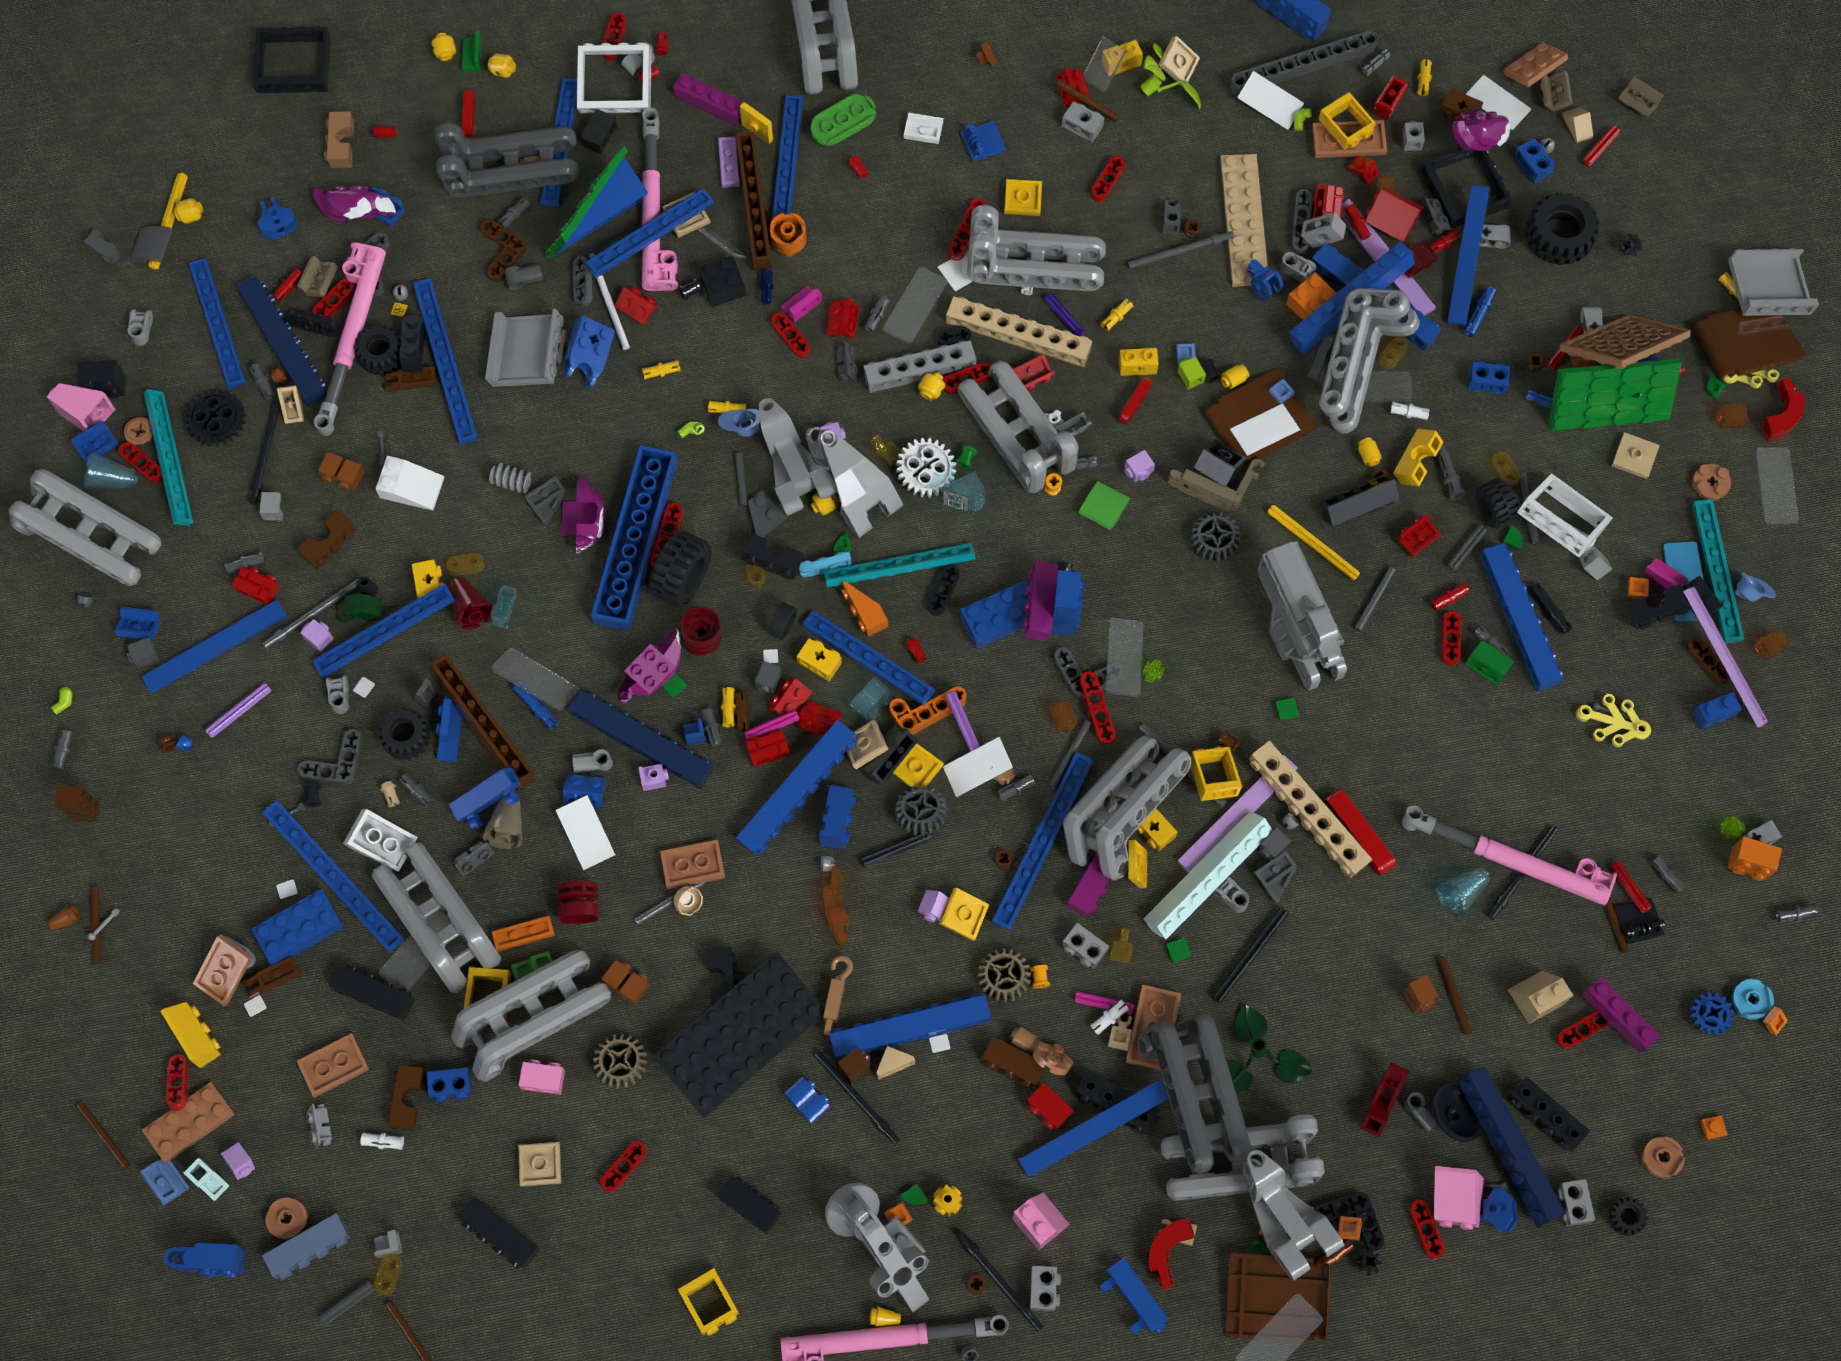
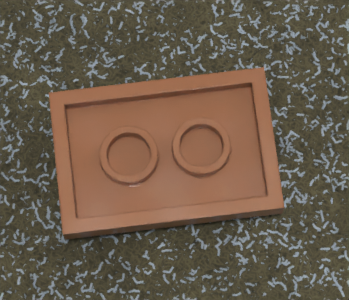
[1503,42,1568,87]
[660,840,725,890]
[193,935,252,1006]
[297,1033,370,1098]

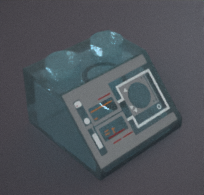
[941,472,986,512]

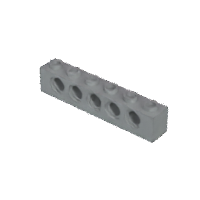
[864,340,976,393]

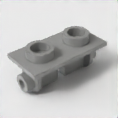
[306,1104,332,1149]

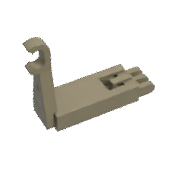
[1168,459,1265,512]

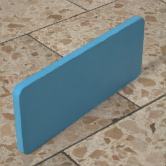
[1663,542,1703,622]

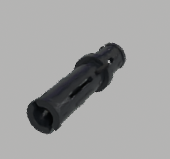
[1529,582,1573,634]

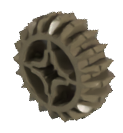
[977,948,1031,1002]
[593,1034,648,1089]

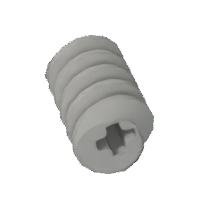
[489,463,531,494]

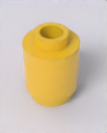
[1221,364,1249,389]
[1358,437,1382,467]

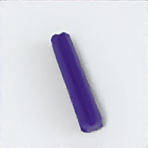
[1044,293,1084,337]

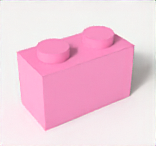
[519,1060,565,1095]

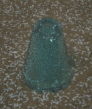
[84,452,139,489]
[1435,867,1490,917]

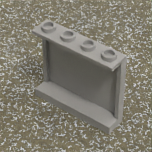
[1728,248,1819,316]
[485,309,564,387]

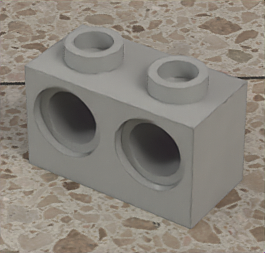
[1062,923,1109,969]
[1556,1179,1595,1227]
[1030,1266,1061,1312]

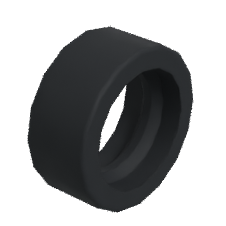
[768,602,797,641]

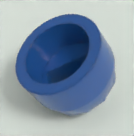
[176,734,193,752]

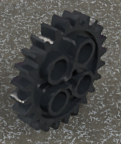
[184,389,246,447]

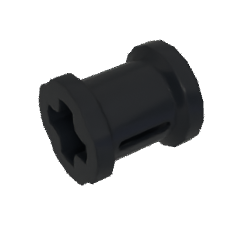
[678,278,702,301]
[1200,359,1221,383]
[303,783,321,807]

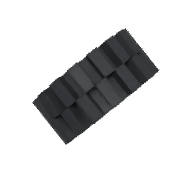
[1608,1197,1649,1236]

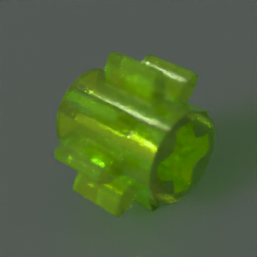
[1142,659,1165,684]
[1719,817,1746,839]

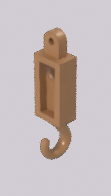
[823,955,853,1036]

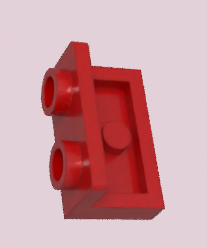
[1056,68,1090,108]
[614,286,660,325]
[826,298,859,339]
[1012,354,1055,391]
[1397,514,1441,558]
[767,678,812,716]
[797,700,843,737]

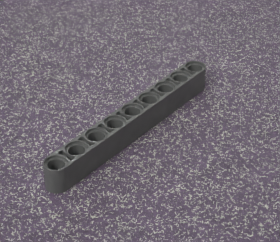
[1230,31,1378,96]

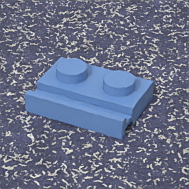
[140,1159,189,1206]

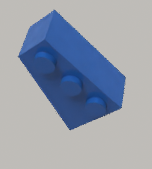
[819,785,857,850]

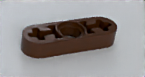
[1686,637,1730,685]

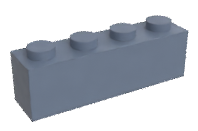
[262,1213,351,1280]

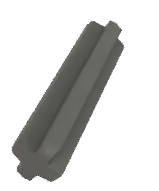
[1447,525,1487,571]
[318,1281,375,1326]

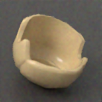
[673,886,703,916]

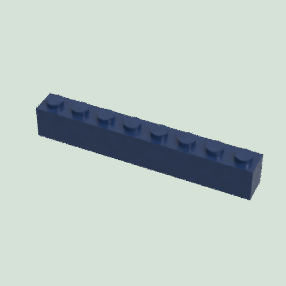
[236,275,327,406]
[568,690,713,790]
[1457,1067,1566,1228]

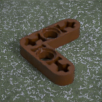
[480,219,526,282]

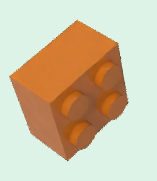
[1286,273,1337,320]
[1727,836,1782,881]

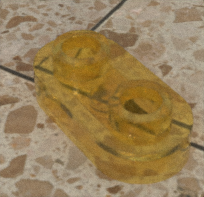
[1379,336,1409,369]
[1491,452,1521,487]
[446,553,485,576]
[746,563,766,588]
[374,1254,403,1296]

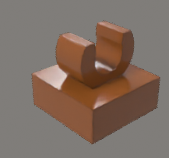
[976,42,998,66]

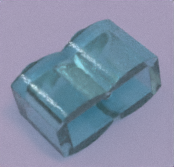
[491,585,517,630]
[849,677,893,722]

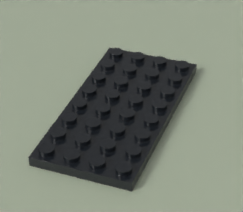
[653,951,825,1118]

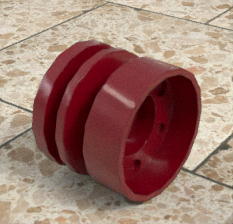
[681,607,721,656]
[557,881,600,924]

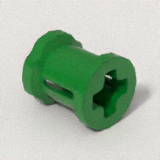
[955,445,978,470]

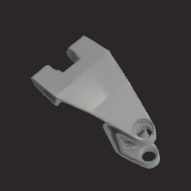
[759,398,838,516]
[806,427,903,538]
[1243,1150,1344,1281]

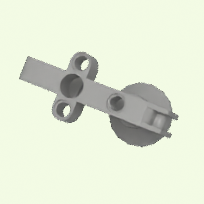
[825,1182,929,1312]

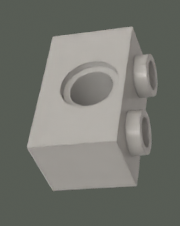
[1062,101,1104,143]
[1301,212,1346,248]

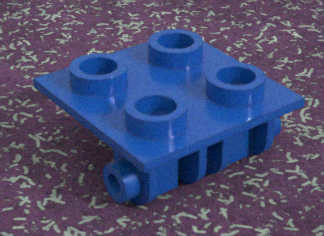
[960,121,1006,162]

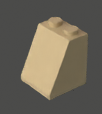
[1508,971,1573,1024]

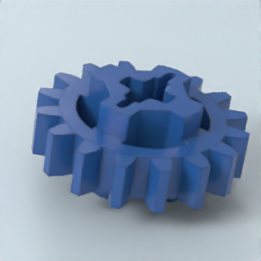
[1689,992,1734,1037]

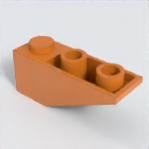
[841,581,888,637]

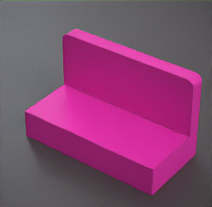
[781,286,822,323]
[1644,558,1688,589]

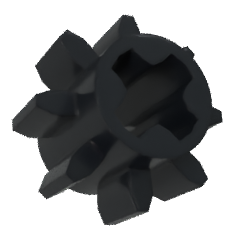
[1619,234,1643,256]
[1355,1249,1383,1276]

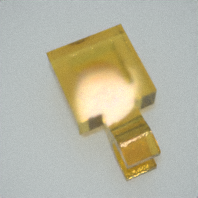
[872,435,902,467]
[1110,928,1133,965]

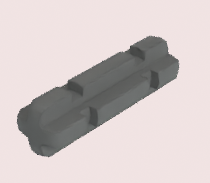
[1361,49,1390,76]
[1075,456,1097,469]

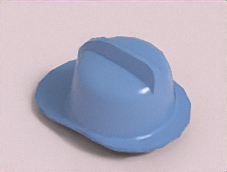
[718,409,760,437]
[1735,572,1776,602]

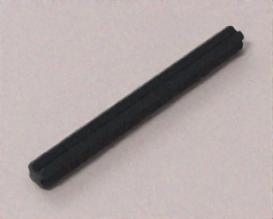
[1212,907,1289,1003]

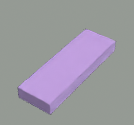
[718,137,740,188]

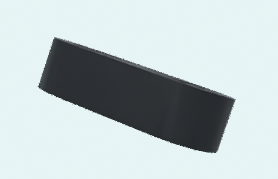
[937,327,971,346]

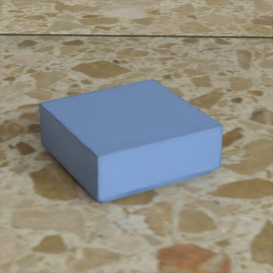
[1176,343,1196,363]
[1268,379,1295,404]

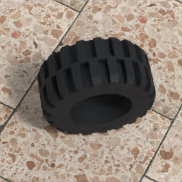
[1526,192,1600,265]
[649,531,712,607]

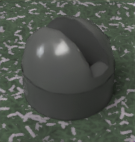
[77,593,93,608]
[961,1344,979,1361]

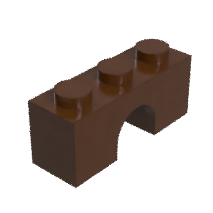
[297,509,356,570]
[55,786,100,822]
[386,1065,426,1131]

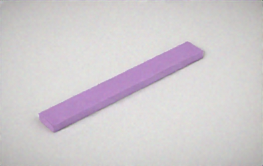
[1341,199,1436,316]
[1683,587,1767,727]
[1177,755,1298,873]

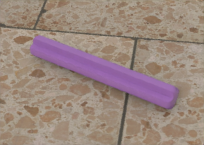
[205,683,271,738]
[946,691,980,752]

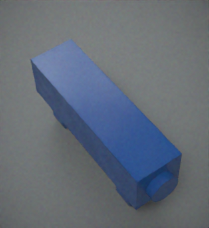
[449,768,521,829]
[1100,1258,1169,1335]

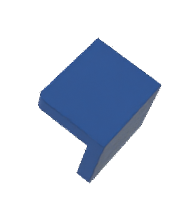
[683,717,706,746]

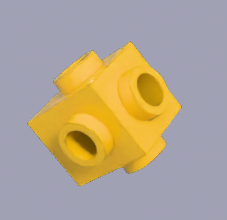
[933,1185,963,1217]

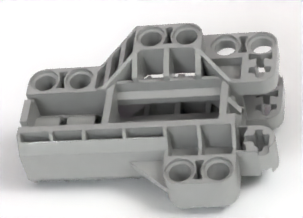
[1258,542,1347,691]

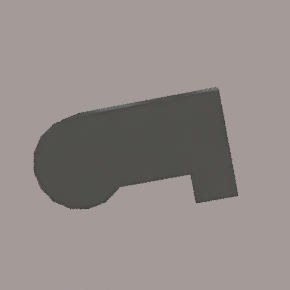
[1163,200,1181,235]
[83,229,120,263]

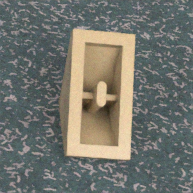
[1562,107,1593,143]
[277,385,304,424]
[877,1046,915,1080]

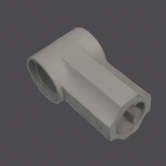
[572,749,613,772]

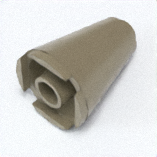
[483,797,523,849]

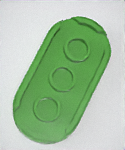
[811,94,876,146]

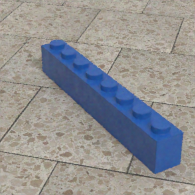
[1289,241,1414,354]
[1311,243,1441,352]
[1480,543,1563,692]
[736,720,857,856]
[830,993,991,1061]

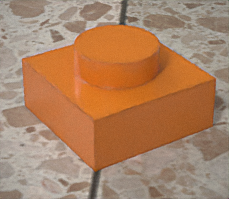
[1628,577,1649,599]
[1763,1006,1788,1035]
[1700,1115,1728,1140]
[884,1201,913,1225]
[1338,1216,1362,1240]

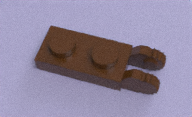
[384,366,437,392]
[242,956,301,998]

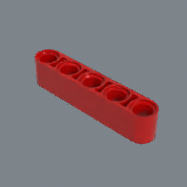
[1323,788,1397,876]

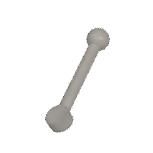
[88,908,120,941]

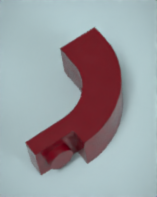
[1361,1062,1410,1137]

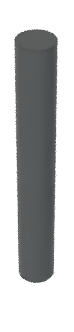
[735,453,748,507]

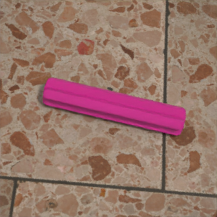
[745,710,799,741]
[1075,991,1134,1015]

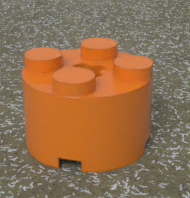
[770,213,807,257]

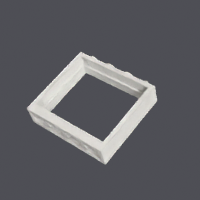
[577,43,651,114]
[1517,473,1613,557]

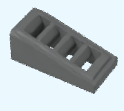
[414,679,436,709]

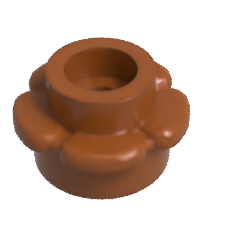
[271,367,288,384]

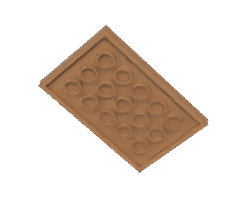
[1560,314,1691,369]

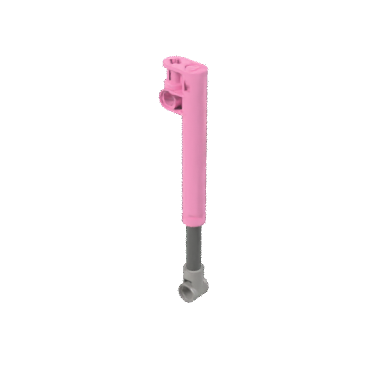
[642,108,678,291]
[314,243,386,436]
[1402,805,1617,906]
[781,1315,1009,1361]

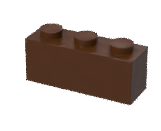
[982,1036,1047,1089]

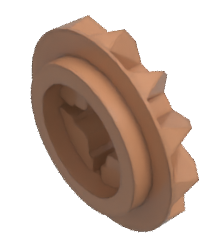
[124,417,153,446]

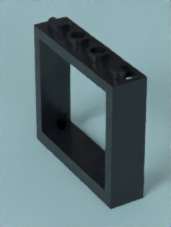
[253,26,331,93]
[1419,147,1512,229]

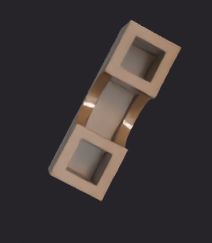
[324,111,354,168]

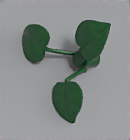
[1227,1005,1312,1094]

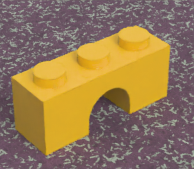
[1393,429,1443,487]

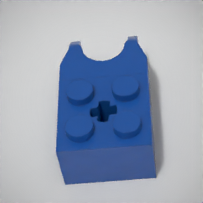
[563,315,615,389]
[164,1243,246,1278]

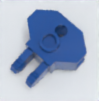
[258,196,298,240]
[1246,260,1283,302]
[1480,1188,1518,1233]

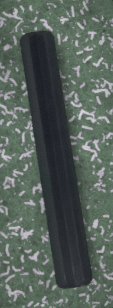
[860,831,934,868]

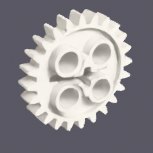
[896,438,956,498]

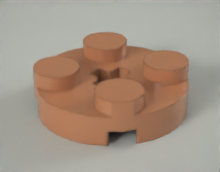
[1692,464,1731,501]
[1033,1042,1074,1075]
[1641,1137,1685,1179]
[265,1197,308,1240]

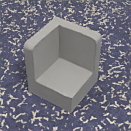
[260,492,283,521]
[1579,546,1612,580]
[374,1230,402,1258]

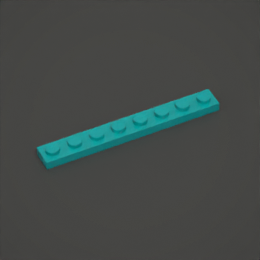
[144,389,193,526]
[1692,499,1744,644]
[824,543,976,587]

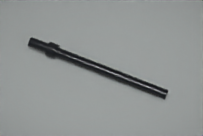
[249,401,281,505]
[1487,825,1559,920]
[814,1051,900,1145]
[957,1231,1044,1332]

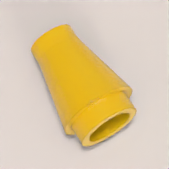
[870,1306,901,1327]

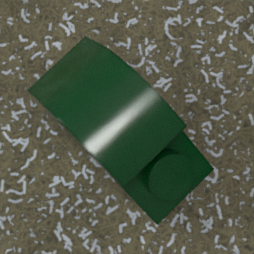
[338,594,381,623]

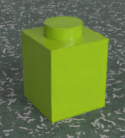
[1178,356,1206,389]

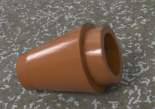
[48,905,80,930]

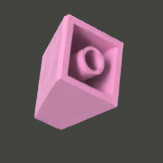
[47,383,116,431]
[1434,1166,1484,1230]
[1012,1192,1070,1251]

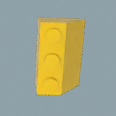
[160,1002,221,1068]

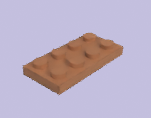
[1312,120,1387,158]
[1125,984,1181,1071]
[141,1082,235,1164]

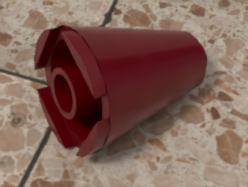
[449,577,493,630]

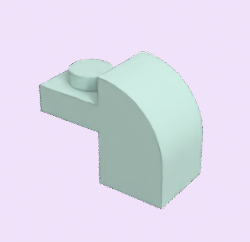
[184,1158,230,1201]

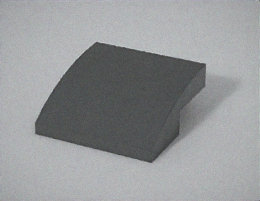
[130,226,172,264]

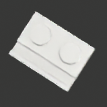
[904,113,943,144]

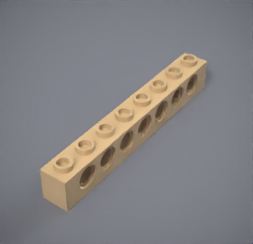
[946,296,1092,367]
[1249,740,1373,878]

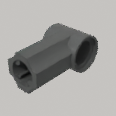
[504,263,543,290]
[1403,1092,1437,1133]

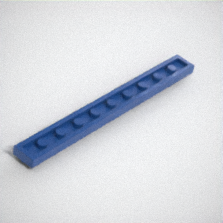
[413,278,478,445]
[992,752,1094,931]
[262,800,405,953]

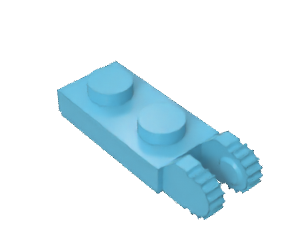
[799,552,852,578]

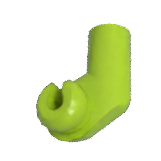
[1294,108,1312,131]
[677,421,705,439]
[51,687,73,715]

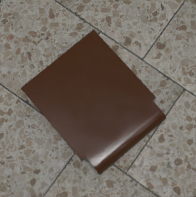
[1692,308,1806,380]
[1204,368,1319,463]
[1225,1252,1332,1343]

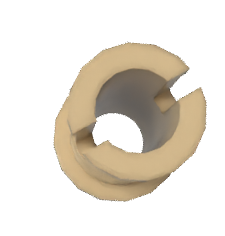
[380,781,400,807]

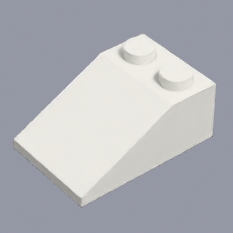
[376,456,445,511]
[343,809,418,872]

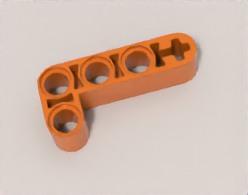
[890,687,967,735]

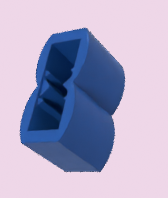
[784,1077,830,1125]

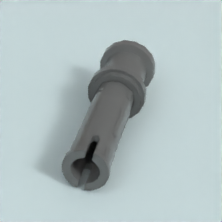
[1437,444,1466,500]

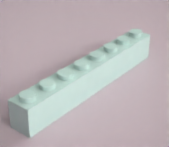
[1144,811,1273,939]

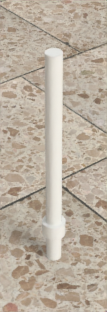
[588,253,630,350]

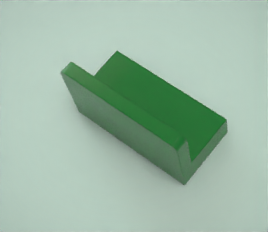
[462,31,482,73]
[1465,640,1514,686]

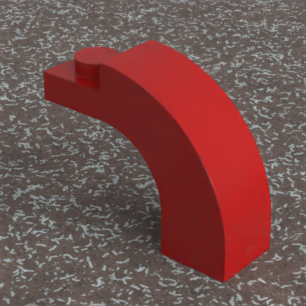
[1761,377,1805,442]
[1149,1218,1195,1290]

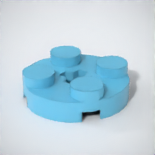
[1732,979,1774,1020]

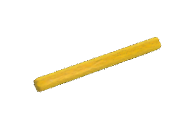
[148,173,188,270]
[1267,505,1360,580]

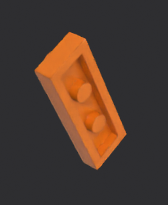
[492,916,555,952]

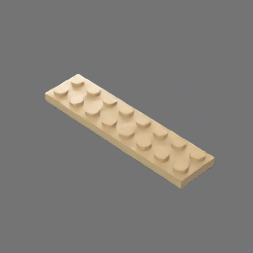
[1220,154,1268,287]

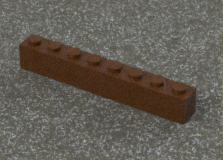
[736,131,772,271]
[430,654,535,792]

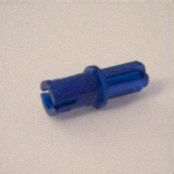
[760,269,774,305]

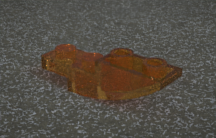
[823,867,850,949]

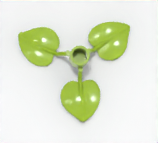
[1140,43,1201,109]

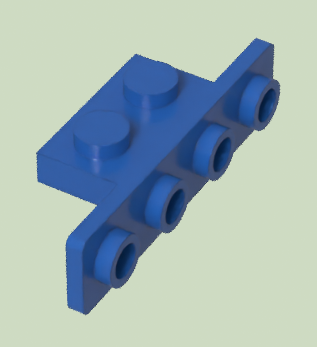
[436,694,462,762]

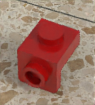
[1348,155,1379,185]

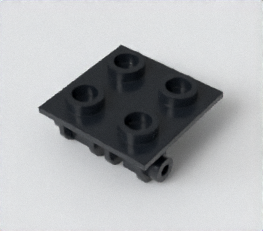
[1614,898,1665,945]

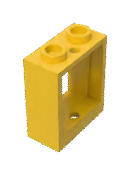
[1319,92,1376,150]
[1190,746,1242,801]
[464,967,512,1020]
[678,1268,739,1336]

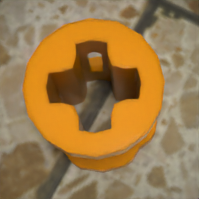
[1044,473,1062,496]
[1030,965,1050,989]

